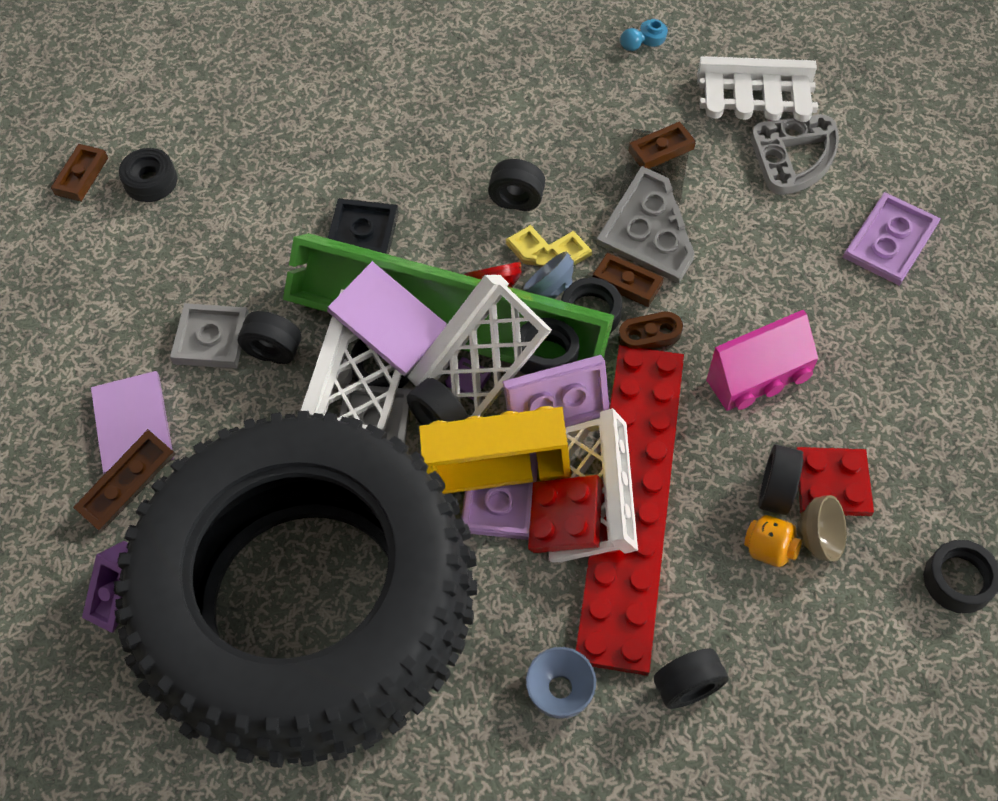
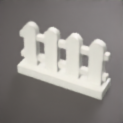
[697,56,818,122]

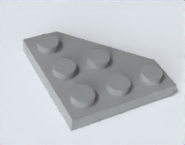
[597,166,695,283]

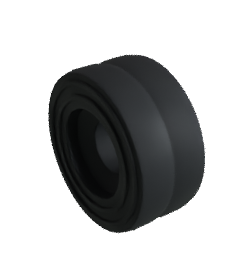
[119,148,178,202]
[488,159,545,211]
[237,311,301,364]
[653,648,729,709]

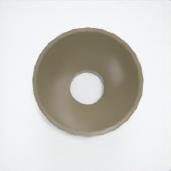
[797,495,847,562]

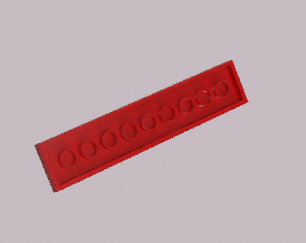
[576,345,684,676]

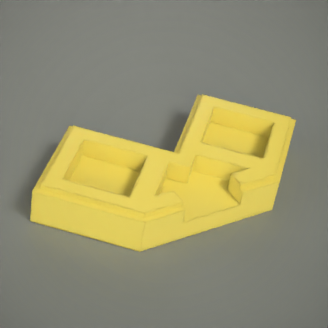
[506,225,592,266]

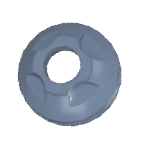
[523,251,574,299]
[526,647,596,719]

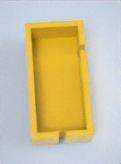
[419,406,571,494]

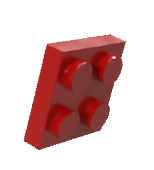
[796,447,874,516]
[528,475,603,553]

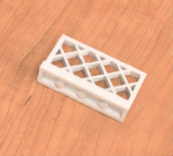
[408,275,552,417]
[301,289,402,431]
[546,408,638,562]

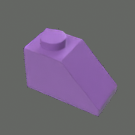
[82,541,128,633]

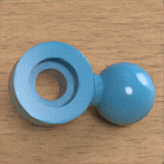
[620,19,668,51]

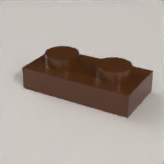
[628,121,696,169]
[51,144,108,202]
[593,252,664,307]

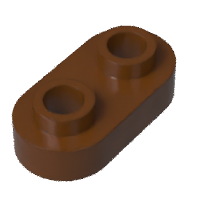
[618,311,683,350]

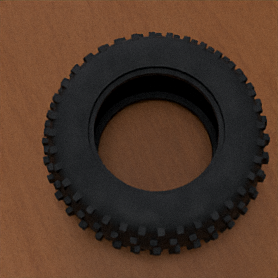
[114,411,478,768]

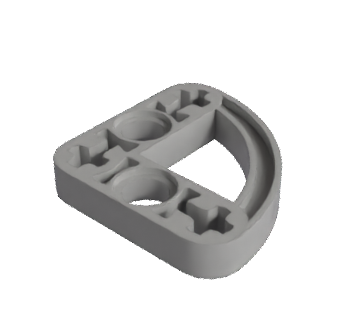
[751,114,839,195]

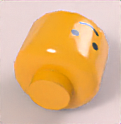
[744,515,802,567]

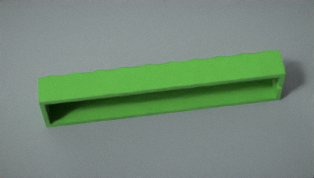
[283,233,615,364]

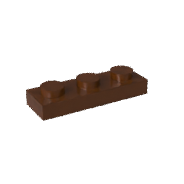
[73,429,176,532]

